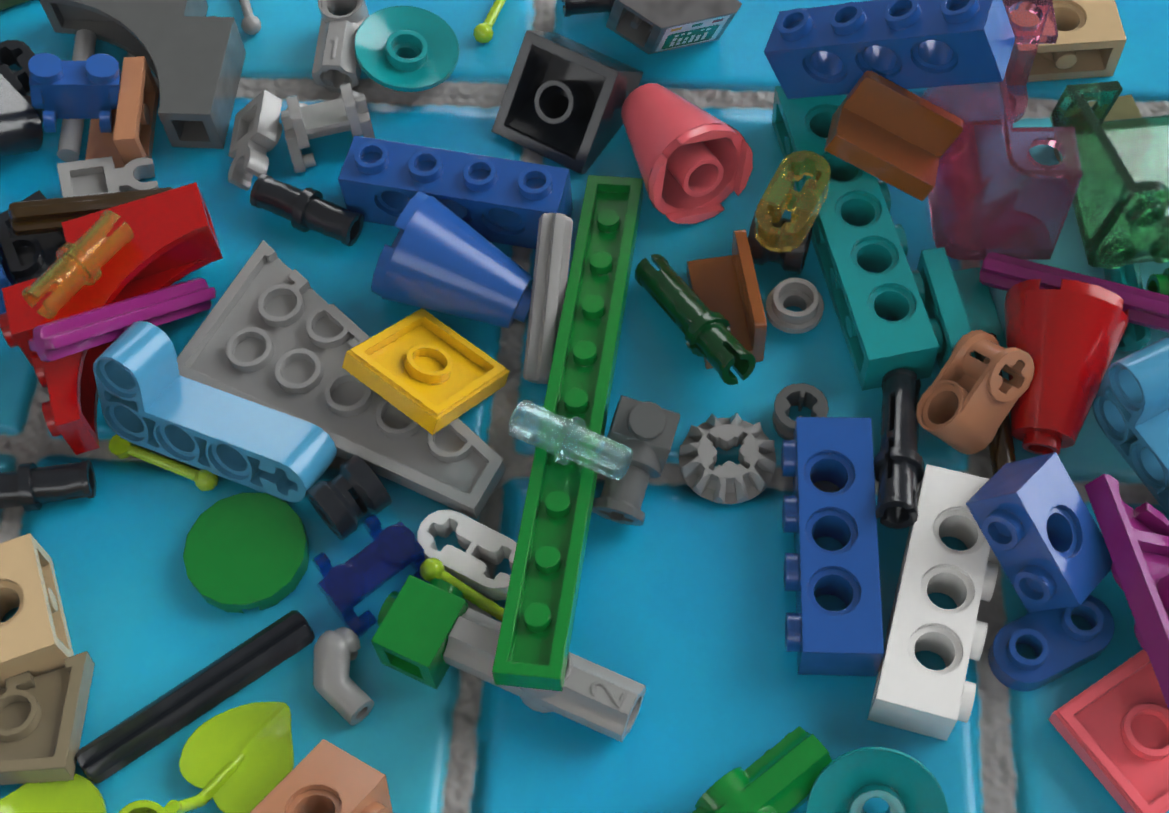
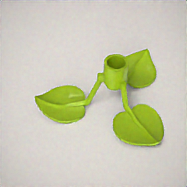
[0,701,294,813]

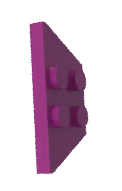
[1084,474,1169,709]

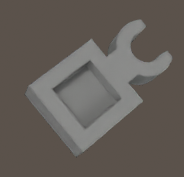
[228,90,283,191]
[57,156,159,197]

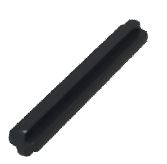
[76,610,315,783]

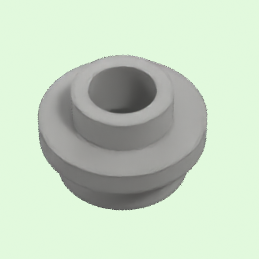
[765,278,824,334]

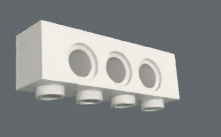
[868,464,999,741]

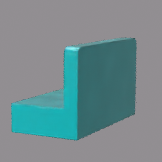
[917,247,1007,371]

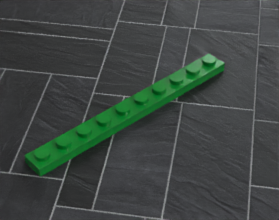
[492,175,644,691]

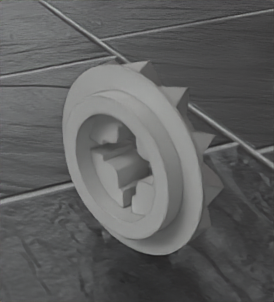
[679,412,776,504]

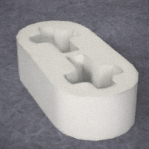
[417,509,517,601]

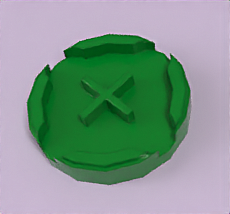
[183,492,309,613]

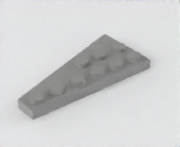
[177,240,506,520]

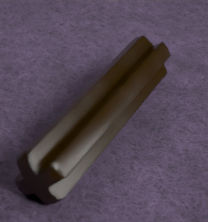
[8,187,173,236]

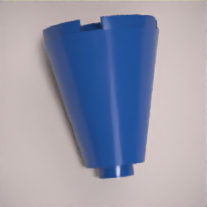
[371,192,533,329]

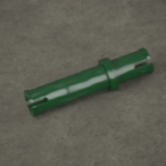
[635,254,756,385]

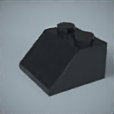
[492,30,644,174]

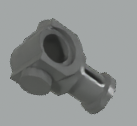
[592,395,681,526]

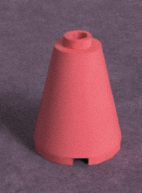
[621,83,753,224]

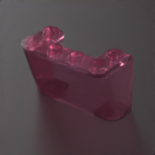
[921,0,1083,260]

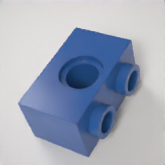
[966,452,1113,612]

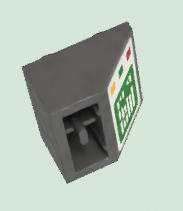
[606,0,742,54]

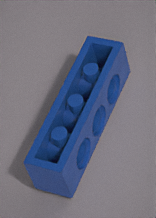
[764,0,1015,99]
[338,135,573,249]
[781,417,884,677]

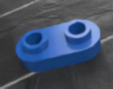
[988,595,1115,692]

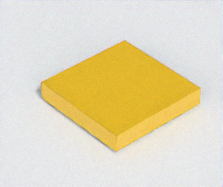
[342,308,510,435]

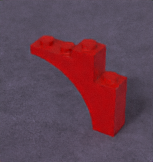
[0,182,223,455]

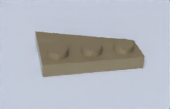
[0,651,95,785]

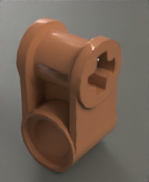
[916,330,1035,455]

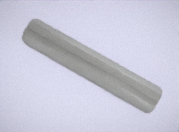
[523,213,573,384]

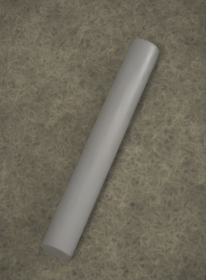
[57,29,97,162]

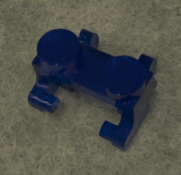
[312,514,430,638]

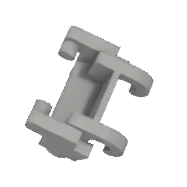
[281,83,375,173]

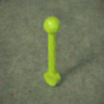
[473,0,506,43]
[109,434,219,491]
[420,558,504,622]

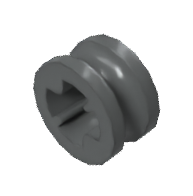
[772,383,829,440]

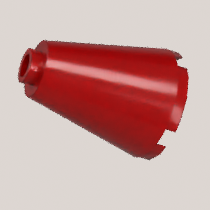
[1004,279,1130,455]

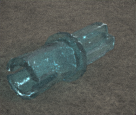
[508,399,633,480]

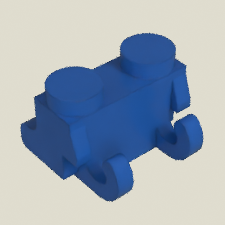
[28,53,121,133]

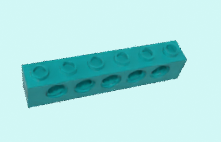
[772,86,943,391]

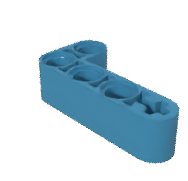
[93,321,337,502]
[1092,337,1169,516]

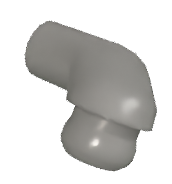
[313,627,374,725]

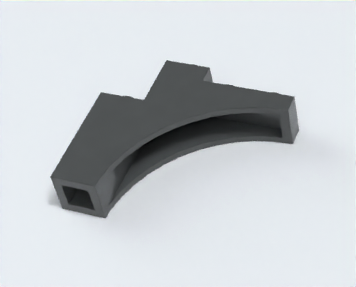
[39,0,246,149]

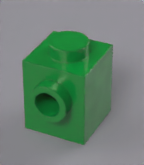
[371,575,469,690]

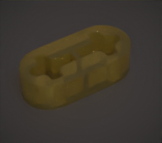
[754,150,831,253]

